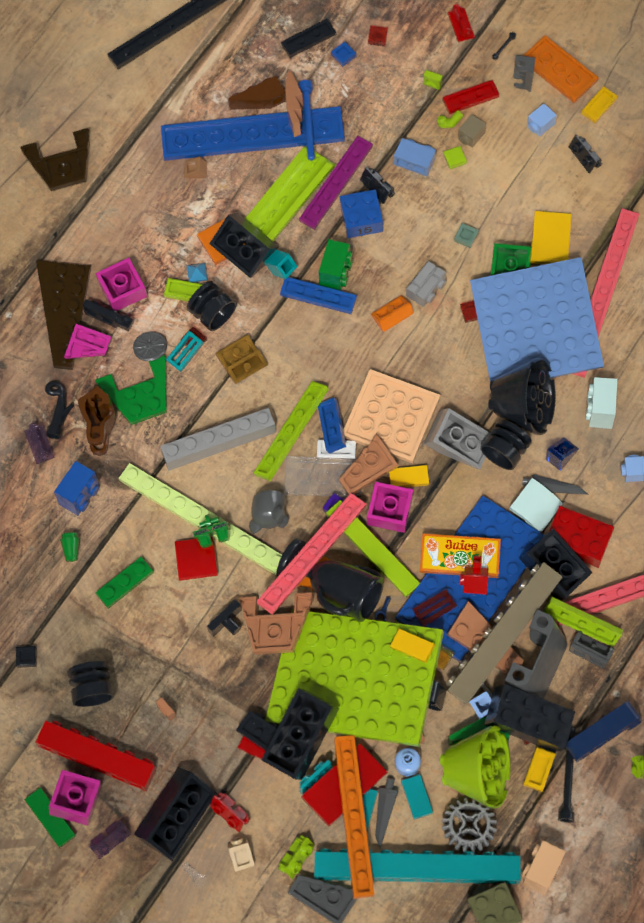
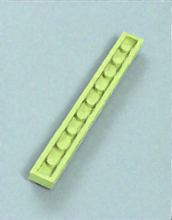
[119,463,282,575]

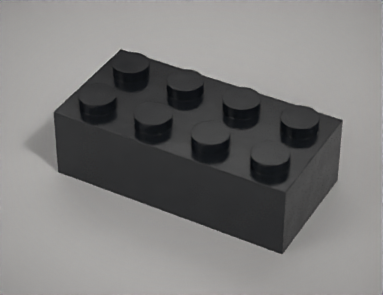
[485,684,575,752]
[261,688,339,780]

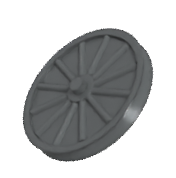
[133,332,167,361]

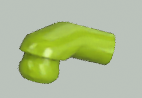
[437,111,463,128]

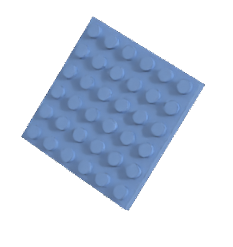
[470,257,604,381]

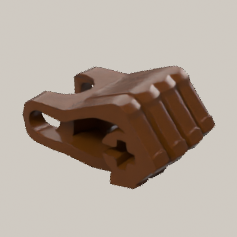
[78,386,116,456]

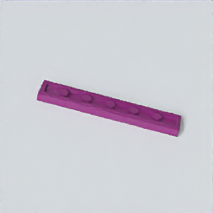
[299,136,373,230]

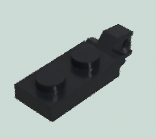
[83,299,134,332]

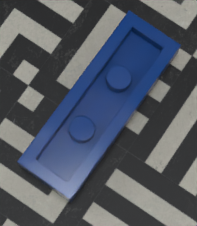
[318,397,346,454]

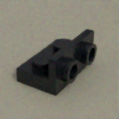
[236,711,278,751]

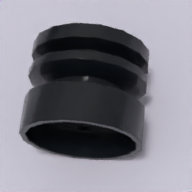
[187,281,237,331]
[480,420,532,470]
[67,661,114,707]

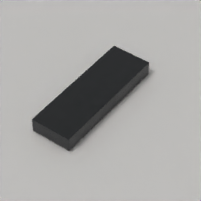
[281,19,336,58]

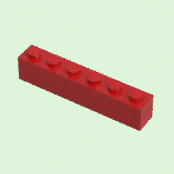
[35,720,156,792]

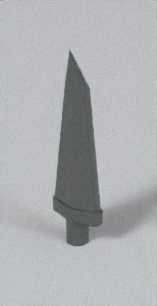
[522,474,589,495]
[375,779,399,849]

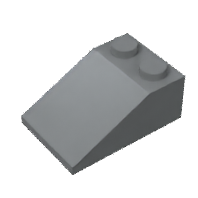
[424,408,492,470]

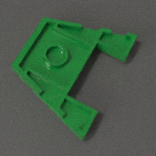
[95,355,167,425]

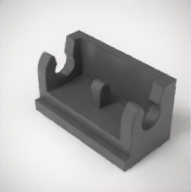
[513,55,536,92]
[569,631,615,670]

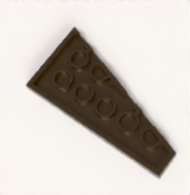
[36,260,91,370]

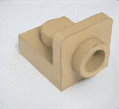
[227,837,255,872]

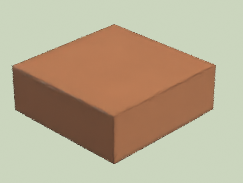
[156,697,176,721]

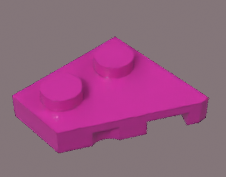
[64,324,111,359]

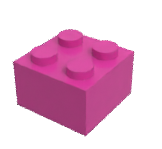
[95,258,147,311]
[367,482,413,533]
[49,770,101,826]

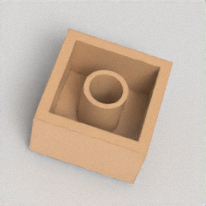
[522,841,565,896]

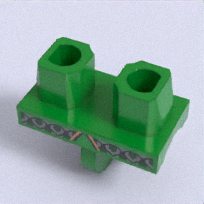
[193,514,231,548]

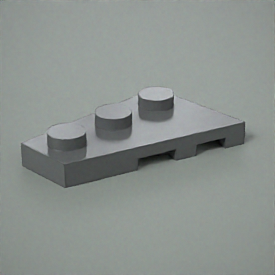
[288,875,358,923]

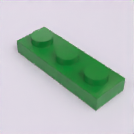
[96,557,154,609]

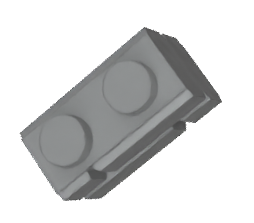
[406,261,447,307]

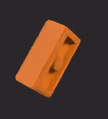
[371,295,414,332]

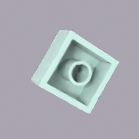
[586,377,617,429]

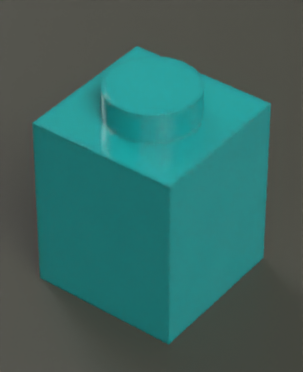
[264,250,298,279]

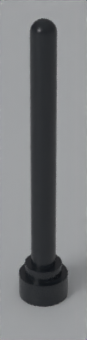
[558,727,576,823]

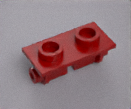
[447,4,475,42]
[210,792,251,832]

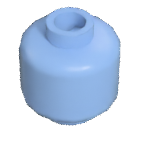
[395,748,421,776]

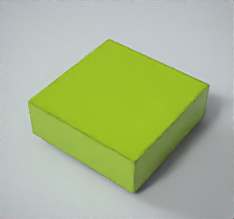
[423,70,443,90]
[443,146,467,169]

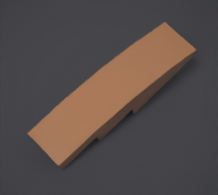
[286,71,303,137]

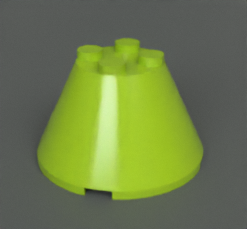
[440,726,511,808]

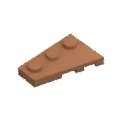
[339,435,398,496]

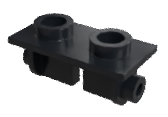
[568,135,602,174]
[360,167,395,204]

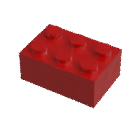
[549,506,614,568]

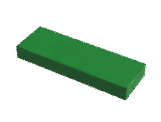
[24,787,76,848]

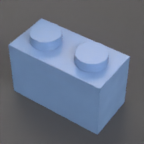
[394,138,436,177]

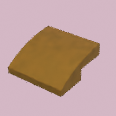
[215,334,268,384]

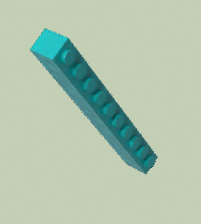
[314,849,521,884]

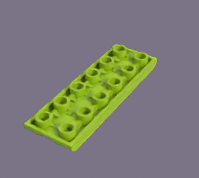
[245,146,336,242]

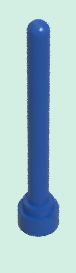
[298,80,315,161]

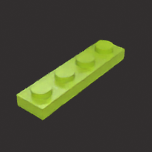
[543,597,623,647]

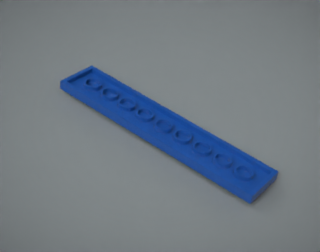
[161,106,344,161]

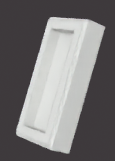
[317,439,356,461]

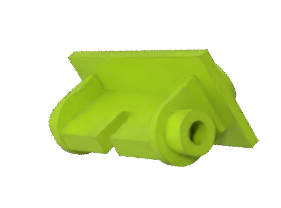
[278,835,315,880]

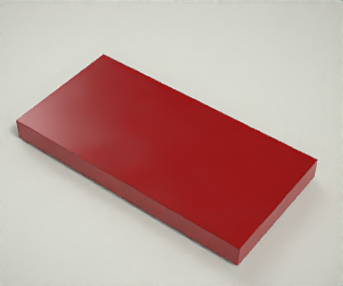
[301,743,388,827]

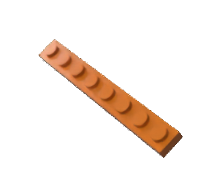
[334,735,374,899]

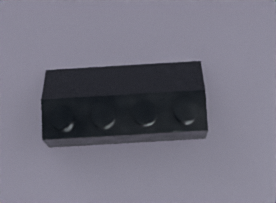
[133,767,217,861]

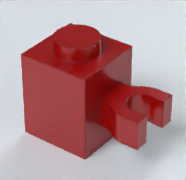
[460,556,488,595]

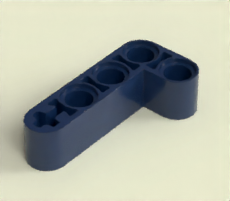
[566,701,642,762]

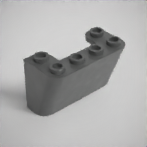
[504,610,567,699]

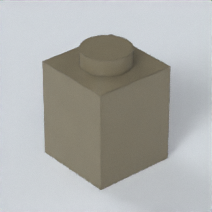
[458,114,486,148]

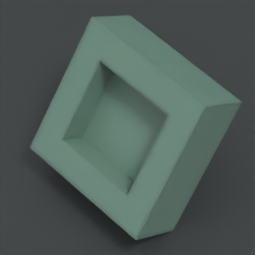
[454,223,479,248]

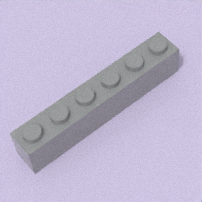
[160,408,276,471]

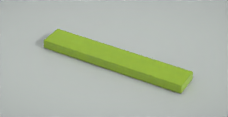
[253,381,329,481]
[326,500,420,598]

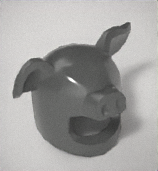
[249,490,289,534]

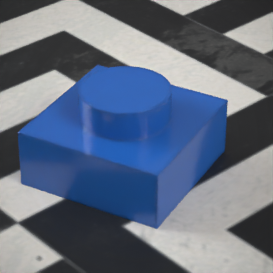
[331,41,356,67]

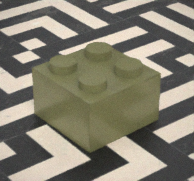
[467,882,523,923]

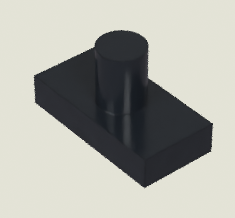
[207,600,242,637]

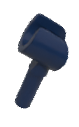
[375,597,391,622]

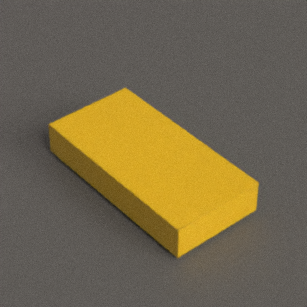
[581,86,618,124]
[389,465,429,488]
[390,629,435,663]
[523,747,556,792]

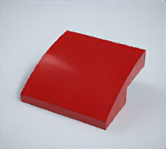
[175,536,218,581]

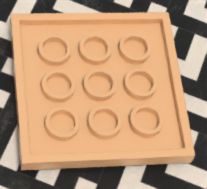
[343,369,440,464]

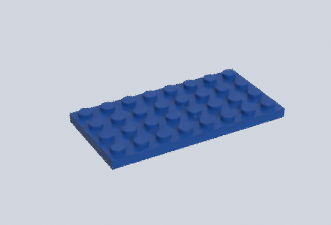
[395,496,545,663]

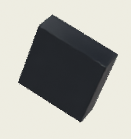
[16,646,37,668]

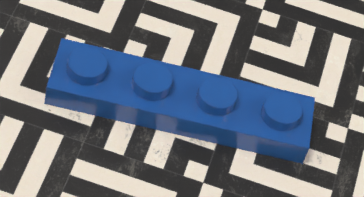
[280,277,357,315]

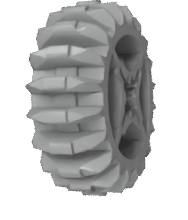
[442,798,497,852]

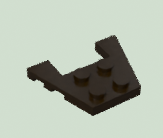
[20,128,90,191]

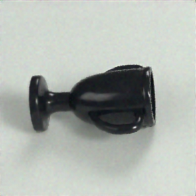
[276,538,384,622]

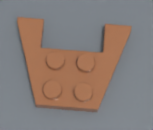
[239,592,314,655]

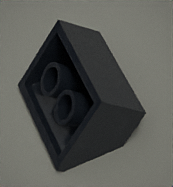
[209,213,279,278]
[519,529,593,601]

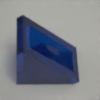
[545,438,579,471]

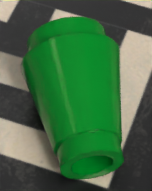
[60,533,79,562]

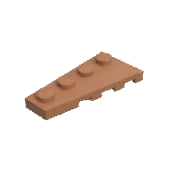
[447,601,524,678]

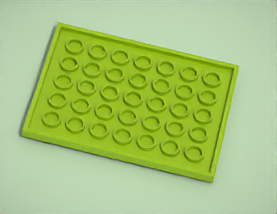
[265,609,444,747]

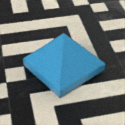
[187,263,207,283]

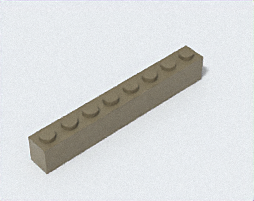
[446,562,562,705]

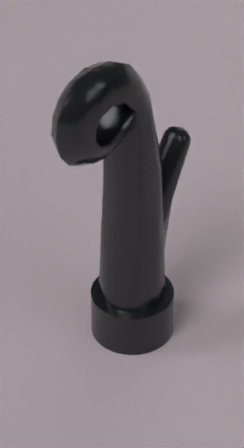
[45,381,74,439]

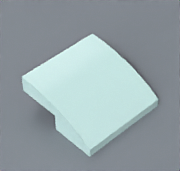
[509,478,563,533]

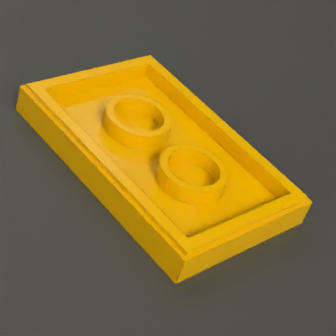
[531,211,572,265]

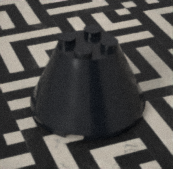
[488,358,556,435]

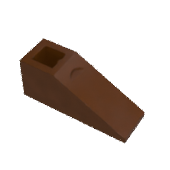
[228,76,286,110]

